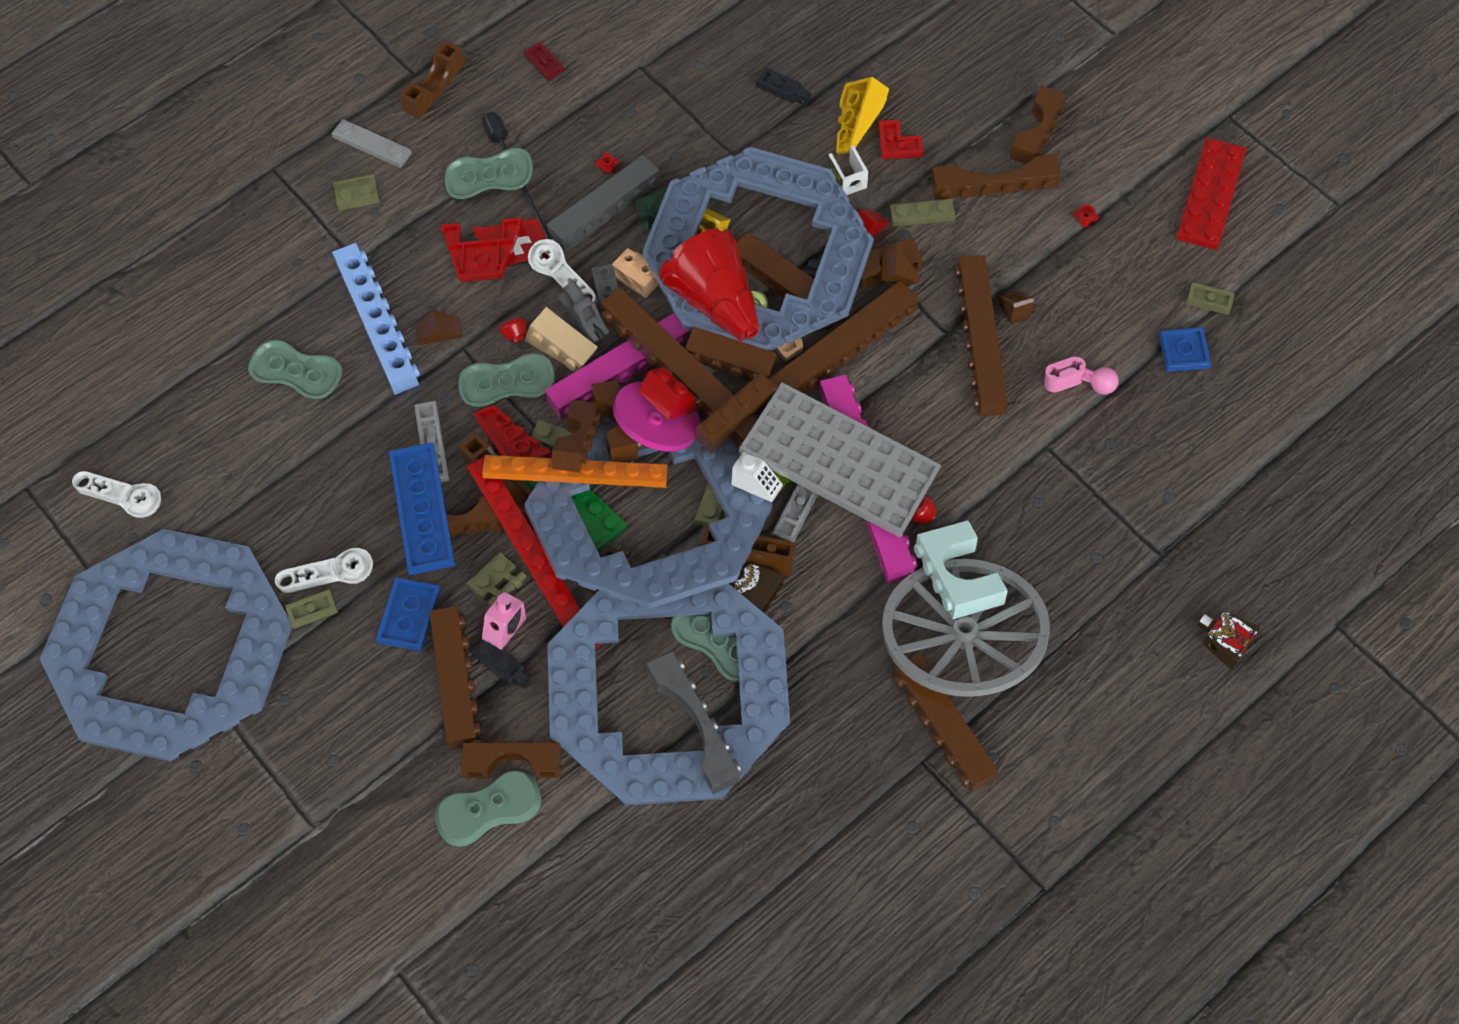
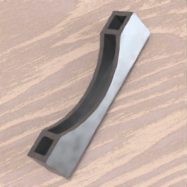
[647,651,742,795]

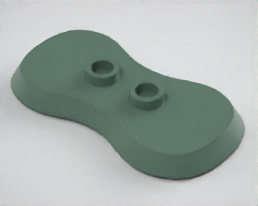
[444,148,533,199]
[248,340,342,399]
[458,353,555,407]
[671,614,739,682]
[435,769,541,846]

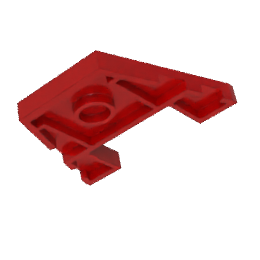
[441,217,523,282]

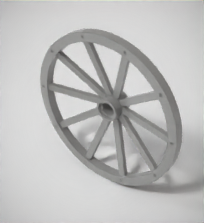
[883,559,1050,697]

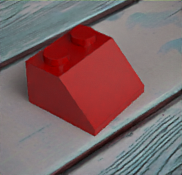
[638,367,697,420]

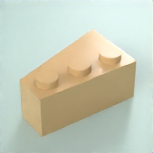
[524,307,598,371]

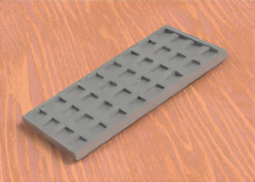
[738,383,941,538]

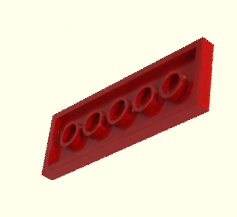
[1176,137,1247,250]

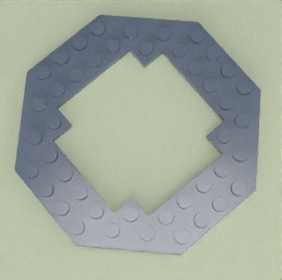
[642,147,874,351]
[525,422,772,609]
[40,529,292,762]
[547,583,790,805]

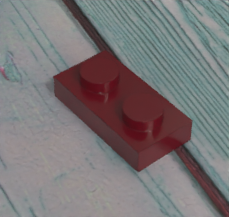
[524,42,564,81]

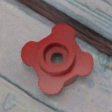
[595,152,620,174]
[1073,205,1099,227]

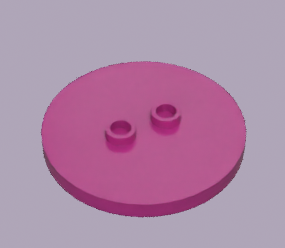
[613,381,701,451]

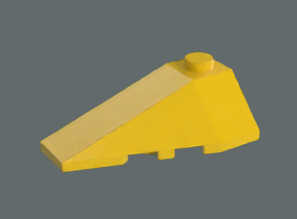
[836,77,889,155]

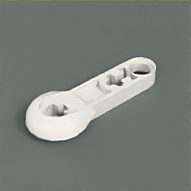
[528,239,598,306]
[72,471,161,518]
[275,548,373,593]

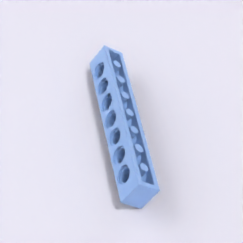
[332,243,420,395]

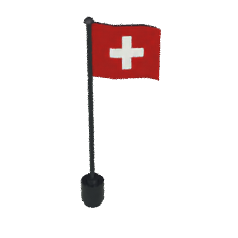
[472,112,551,267]

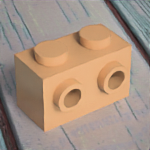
[612,248,658,298]

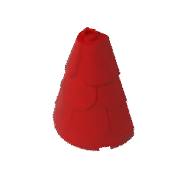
[658,228,760,341]

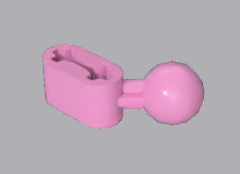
[1044,357,1119,395]

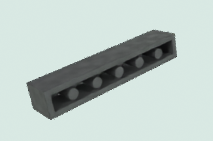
[547,155,660,251]

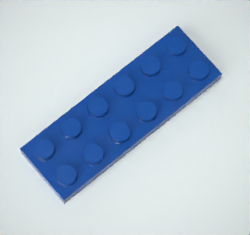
[389,442,455,575]

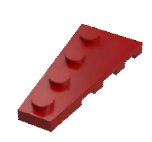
[474,405,552,458]

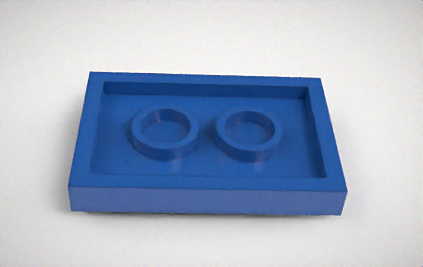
[375,577,441,652]

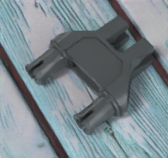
[558,280,609,344]

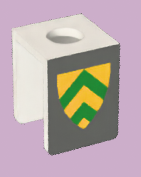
[827,145,868,195]

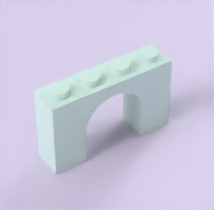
[914,521,1008,619]

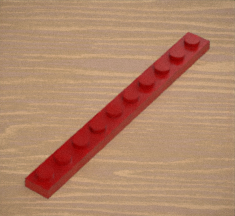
[467,456,601,648]

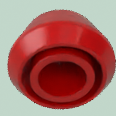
[499,317,527,344]
[911,495,937,525]

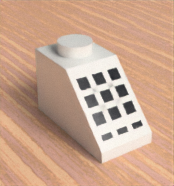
[731,452,783,502]

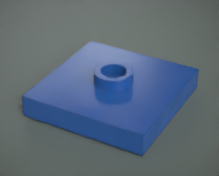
[1158,327,1212,372]

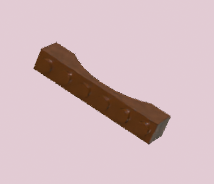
[931,154,1061,200]
[458,432,533,527]

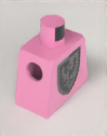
[482,592,526,650]

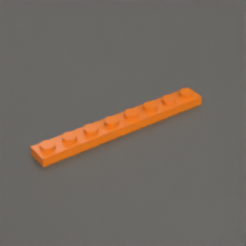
[483,455,668,488]

